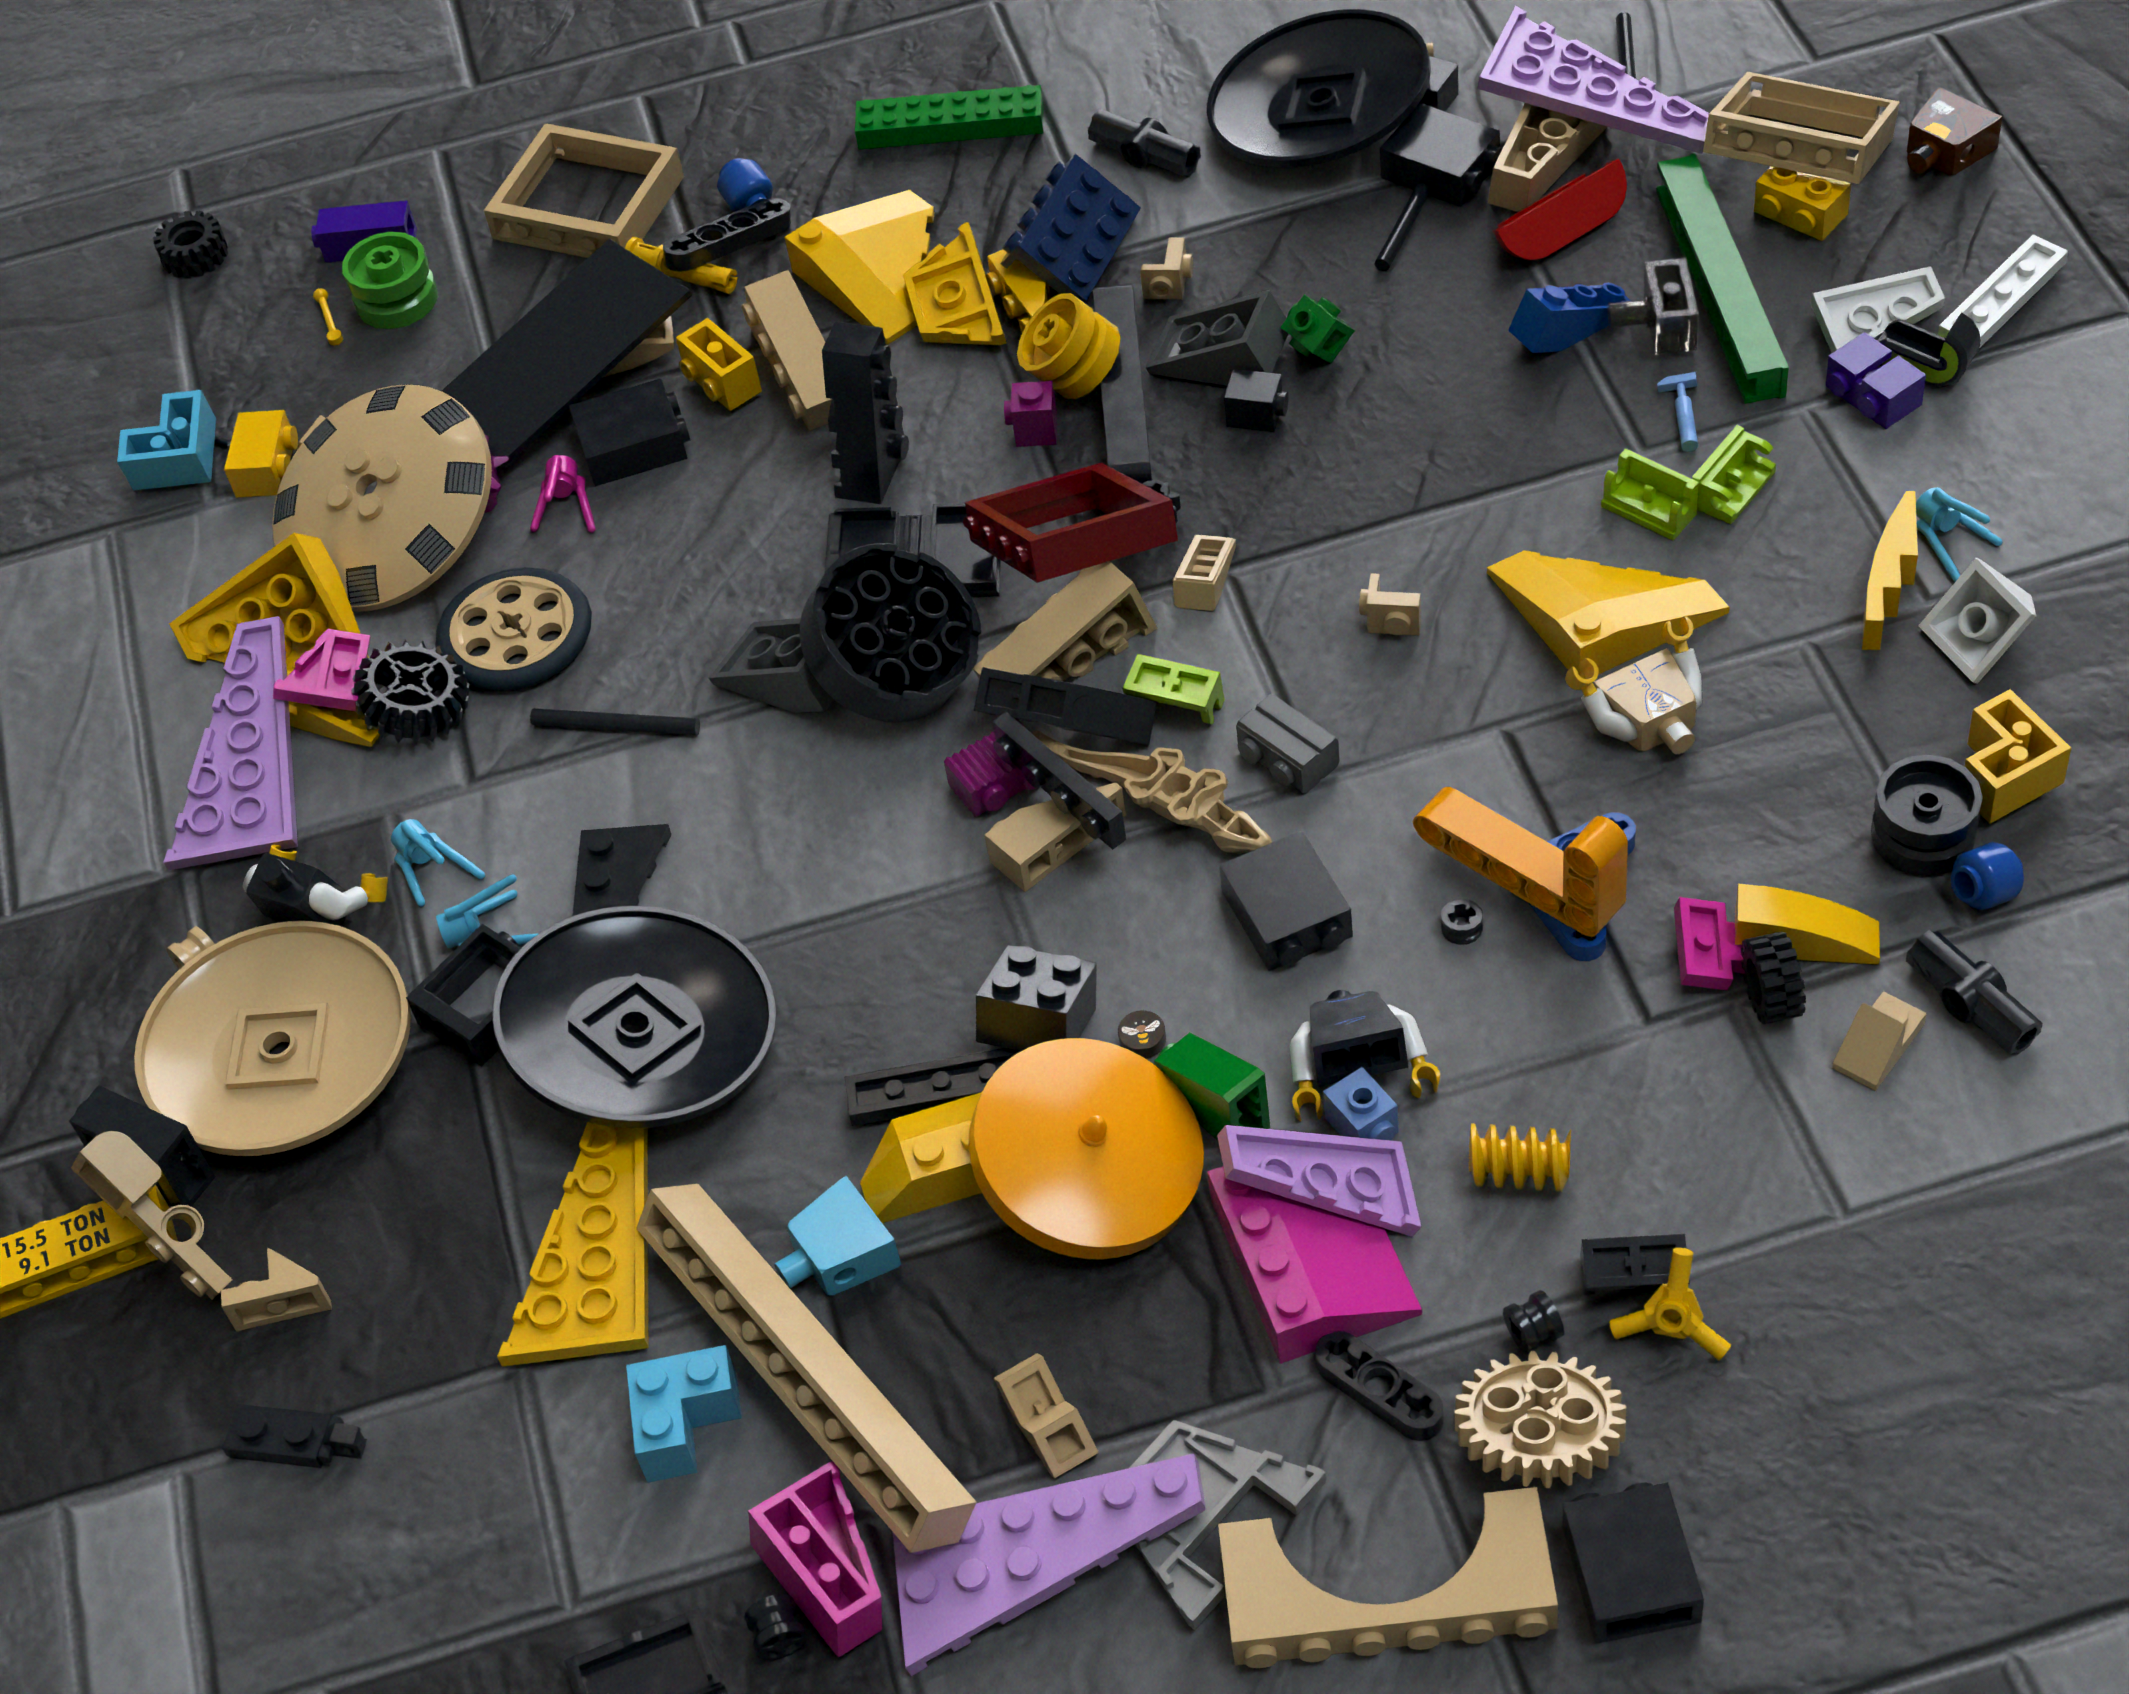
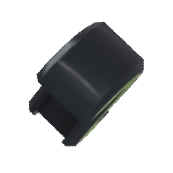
[1878,312,1981,387]

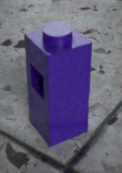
[311,200,417,263]

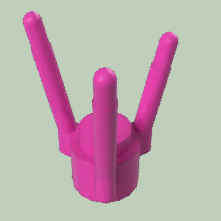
[530,455,596,533]

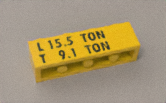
[0,1184,178,1318]

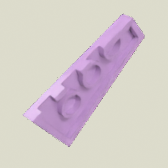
[1217,1125,1421,1237]

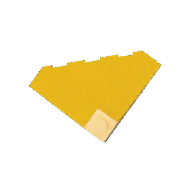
[785,190,934,345]
[169,533,369,671]
[1487,550,1730,679]

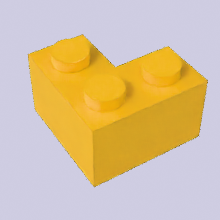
[1964,689,2071,824]

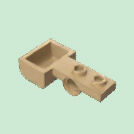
[71,1131,232,1300]

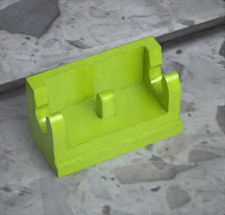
[1692,425,1776,524]
[1601,448,1699,541]
[1122,654,1225,724]

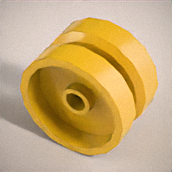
[1017,293,1121,399]

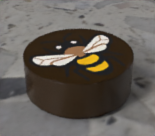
[1118,1010,1166,1058]

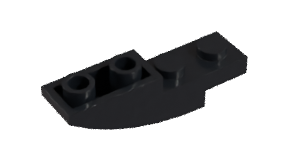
[974,667,1158,745]

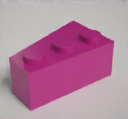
[748,1461,882,1658]

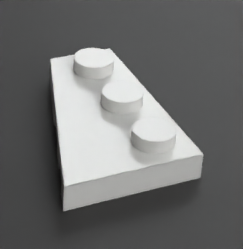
[1811,266,1945,353]

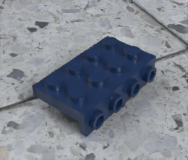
[1000,154,1141,303]

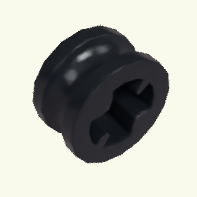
[1441,899,1483,945]

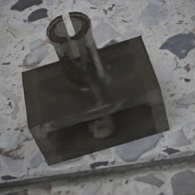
[1607,258,1699,355]

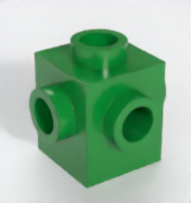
[1281,294,1355,363]

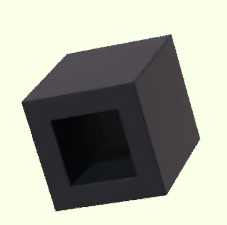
[1419,56,1459,112]
[1224,369,1289,432]

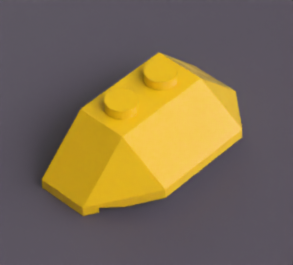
[860,1092,982,1223]

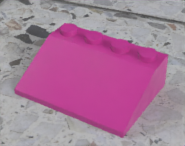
[1207,1166,1422,1364]

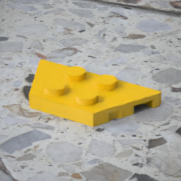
[903,222,1007,345]

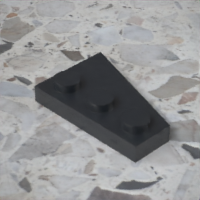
[572,824,672,916]

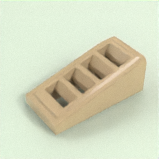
[1173,535,1236,611]

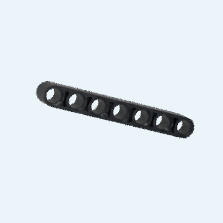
[1093,284,1152,484]

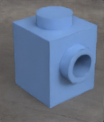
[1323,1067,1399,1141]

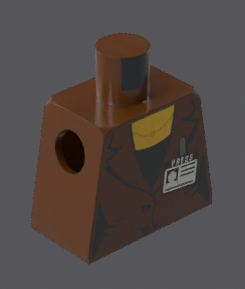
[1907,87,2002,175]

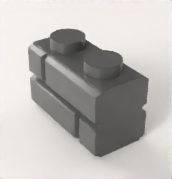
[1236,693,1340,794]

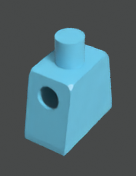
[774,1176,901,1295]

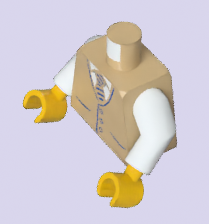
[1565,616,1702,754]

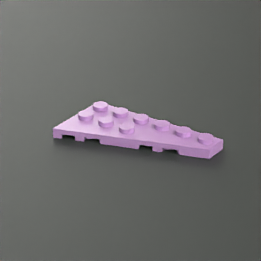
[1477,6,1709,154]
[163,616,298,870]
[893,1453,1206,1676]

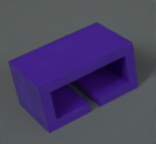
[1825,332,1926,429]

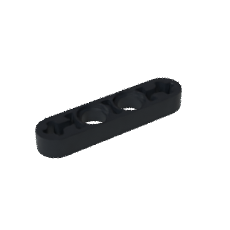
[663,198,791,272]

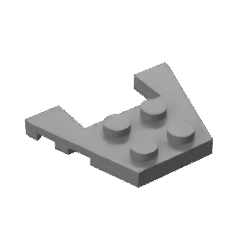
[1129,1420,1326,1630]

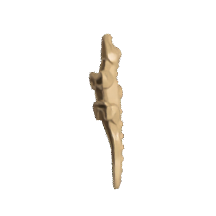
[1032,730,1272,854]

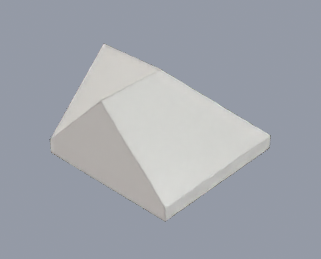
[1918,558,2037,684]

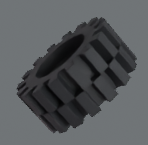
[153,211,228,279]
[1741,931,1806,1024]

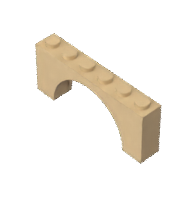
[1218,1487,1558,1668]

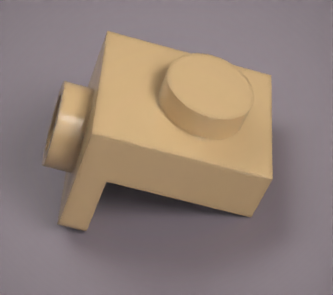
[1140,237,1193,300]
[1359,573,1421,636]

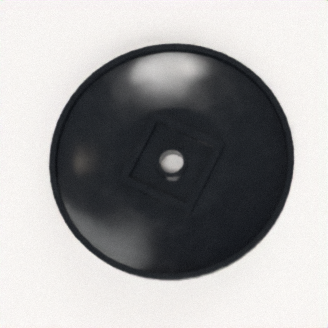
[1207,9,1431,168]
[493,906,776,1128]

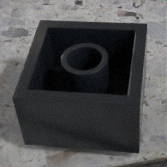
[976,945,1097,1051]

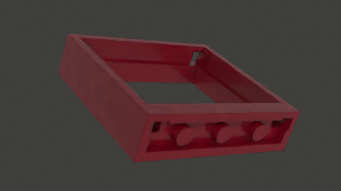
[963,463,1178,583]

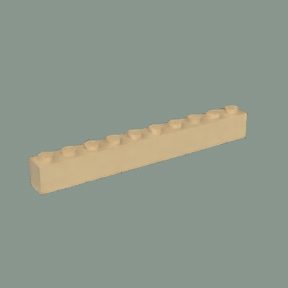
[636,1184,977,1553]

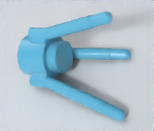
[1916,487,2003,583]
[391,819,485,907]
[436,874,538,949]

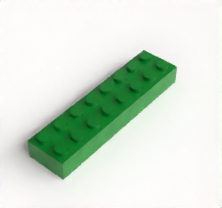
[855,85,1044,150]

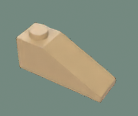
[985,783,1126,892]

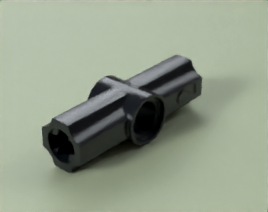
[1088,109,1201,177]
[1906,930,2043,1054]

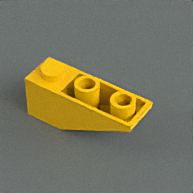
[986,250,1050,333]

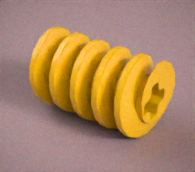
[1469,1123,1571,1192]

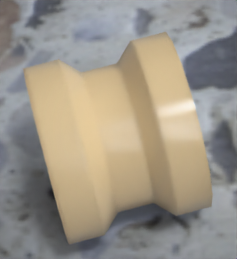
[166,926,214,969]

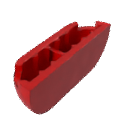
[1493,158,1627,260]

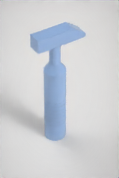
[1657,372,1698,452]

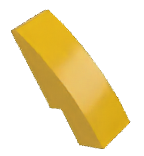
[1735,884,1880,965]

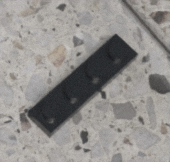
[992,712,1126,850]
[844,1048,1021,1126]

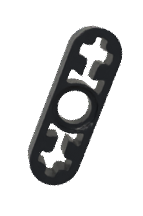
[1315,1331,1444,1441]

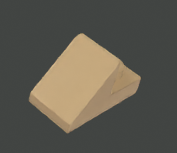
[1832,991,1927,1091]
[221,1248,332,1331]

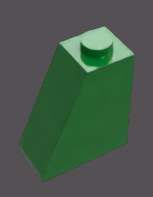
[1154,1032,1271,1141]

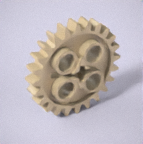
[1455,1351,1626,1488]

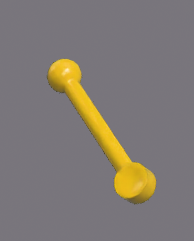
[313,288,343,346]

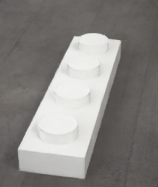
[1938,235,2068,348]

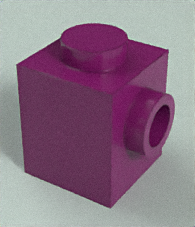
[1004,381,1058,447]

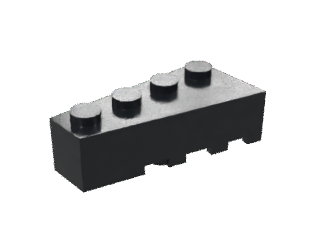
[822,322,909,504]

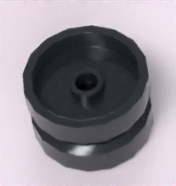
[1871,754,1983,876]

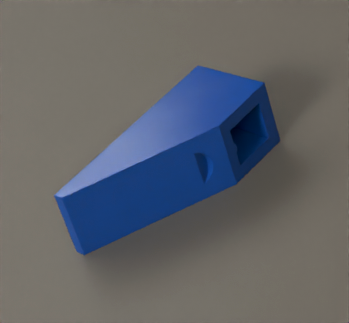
[1508,283,1638,353]

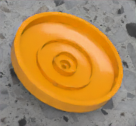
[968,1038,1204,1259]

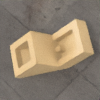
[994,1353,1099,1478]

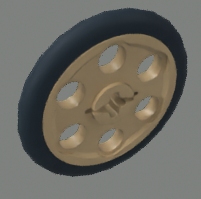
[435,567,592,691]

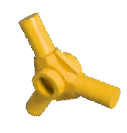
[1609,1248,1731,1361]

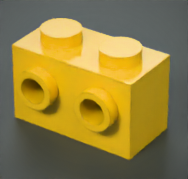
[1754,166,1851,241]
[676,318,762,411]

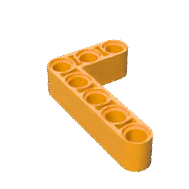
[1412,787,1628,937]

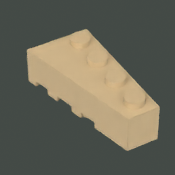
[1488,103,1606,212]
[742,270,832,431]
[973,561,1158,681]

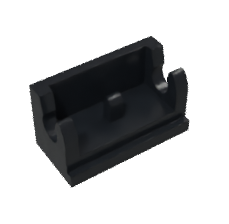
[1580,1234,1690,1295]

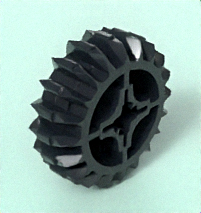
[352,639,469,745]

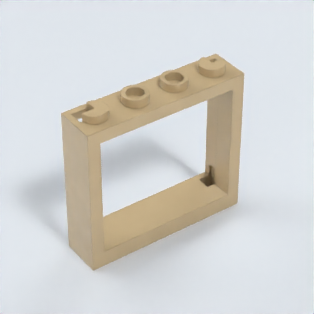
[1703,72,1900,184]
[484,123,684,258]

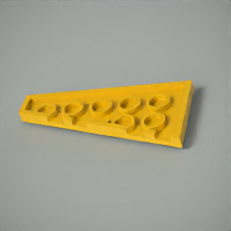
[497,1122,649,1367]

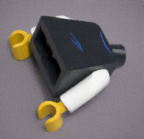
[243,845,388,927]
[1290,990,1440,1121]

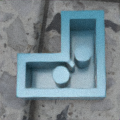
[117,390,216,491]
[626,1345,742,1483]

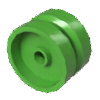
[342,232,438,329]

